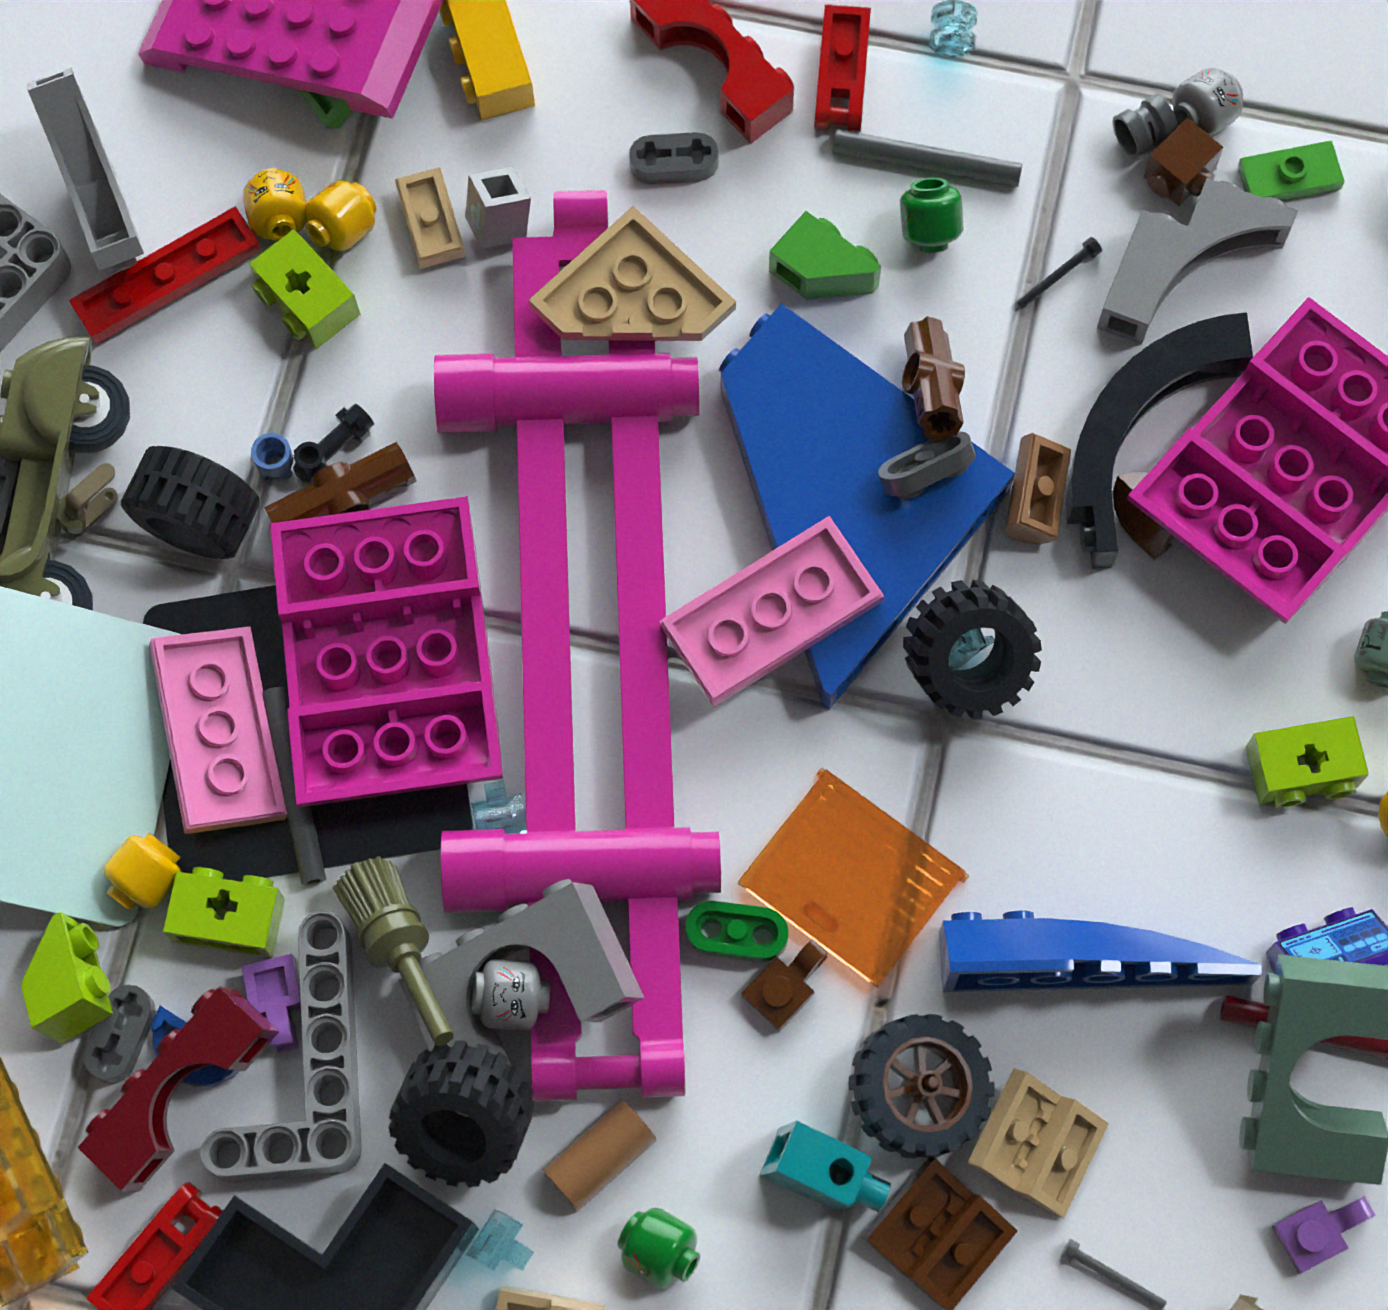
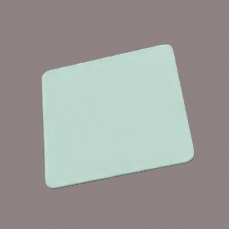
[0,586,181,927]

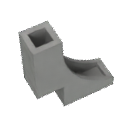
[27,67,144,273]
[1097,178,1298,345]

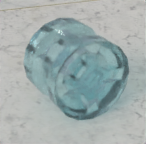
[929,0,978,57]

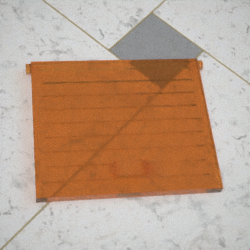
[737,768,970,988]

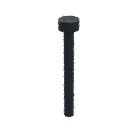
[1017,237,1102,308]

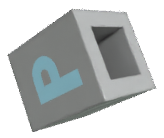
[465,166,531,249]

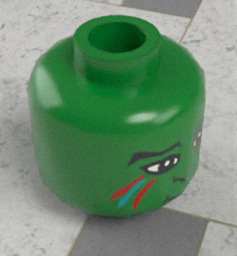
[899,178,964,253]
[617,1207,700,1289]

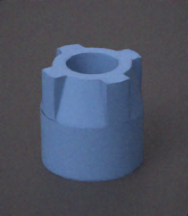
[251,433,294,481]

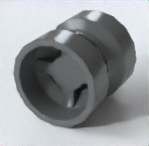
[1112,94,1178,158]

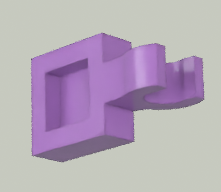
[241,954,301,1054]
[1272,1196,1375,1274]

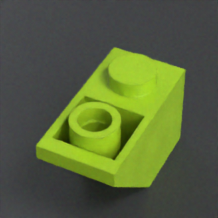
[20,912,113,1044]

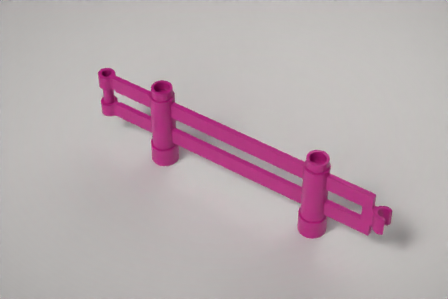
[434,190,721,1102]

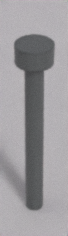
[1060,1238,1167,1310]

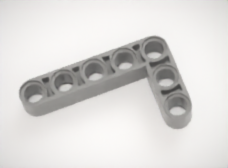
[0,194,71,352]
[200,911,361,1183]

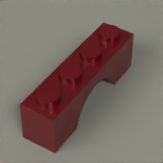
[77,987,280,1191]

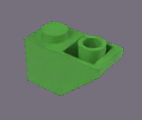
[769,211,881,299]

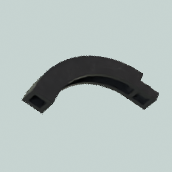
[1066,312,1253,569]

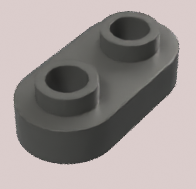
[878,431,976,499]

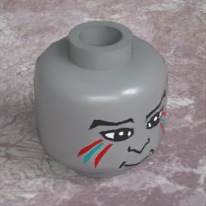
[1172,67,1243,137]
[472,960,550,1031]

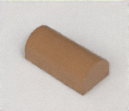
[1005,433,1071,544]
[542,1099,657,1211]

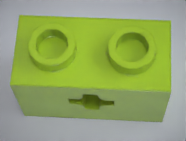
[249,229,361,349]
[1245,716,1369,808]
[163,867,285,958]

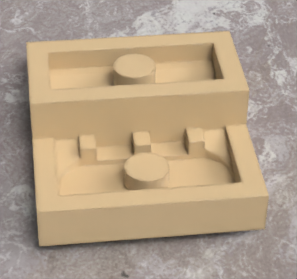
[968,1068,1109,1218]

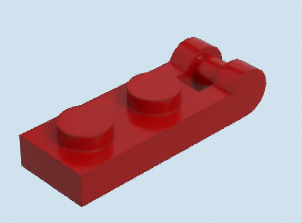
[814,4,871,132]
[86,1182,223,1310]

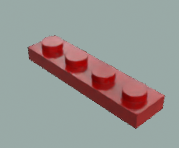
[69,206,262,345]

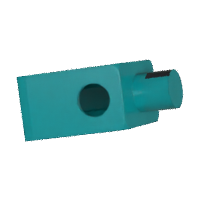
[759,1121,891,1212]

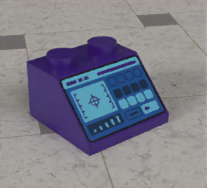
[1265,907,1388,974]

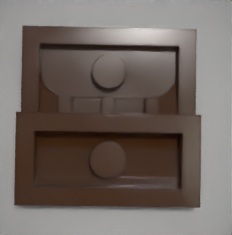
[861,1157,1018,1310]

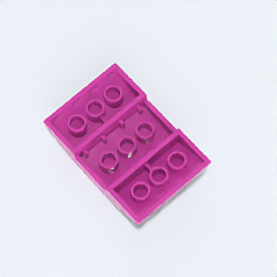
[1127,297,1388,624]
[270,496,503,808]

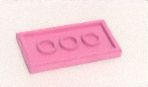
[659,516,884,707]
[149,627,287,834]

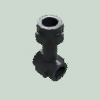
[293,403,374,483]

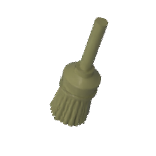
[333,856,454,1046]

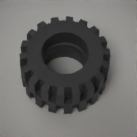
[120,446,260,559]
[903,580,1042,719]
[388,1041,535,1187]

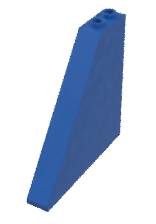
[719,303,1015,710]

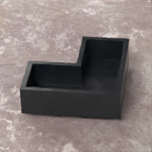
[170,1163,479,1310]

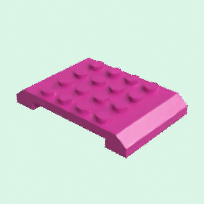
[138,0,443,119]

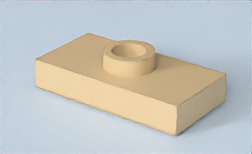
[395,167,466,269]

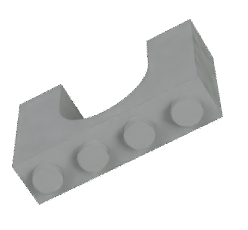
[399,879,644,1067]

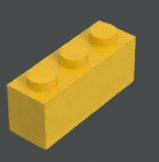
[439,0,535,120]

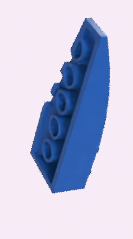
[939,911,1262,992]

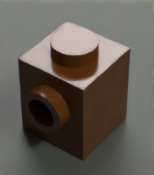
[1143,118,1224,206]

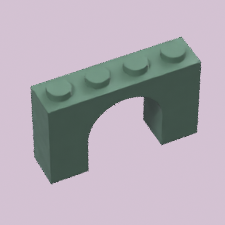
[1239,954,1388,1185]

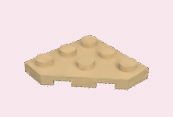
[529,206,737,341]

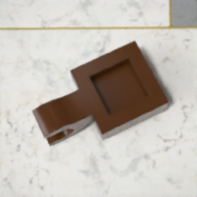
[741,938,828,1032]

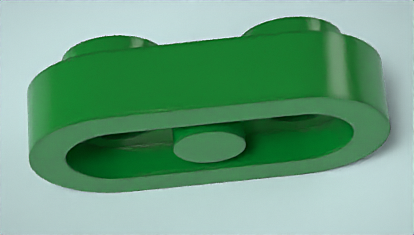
[685,901,789,962]

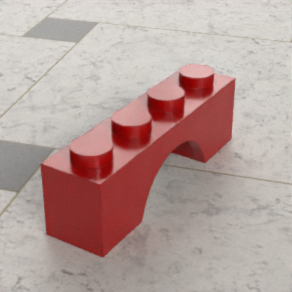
[629,0,795,144]

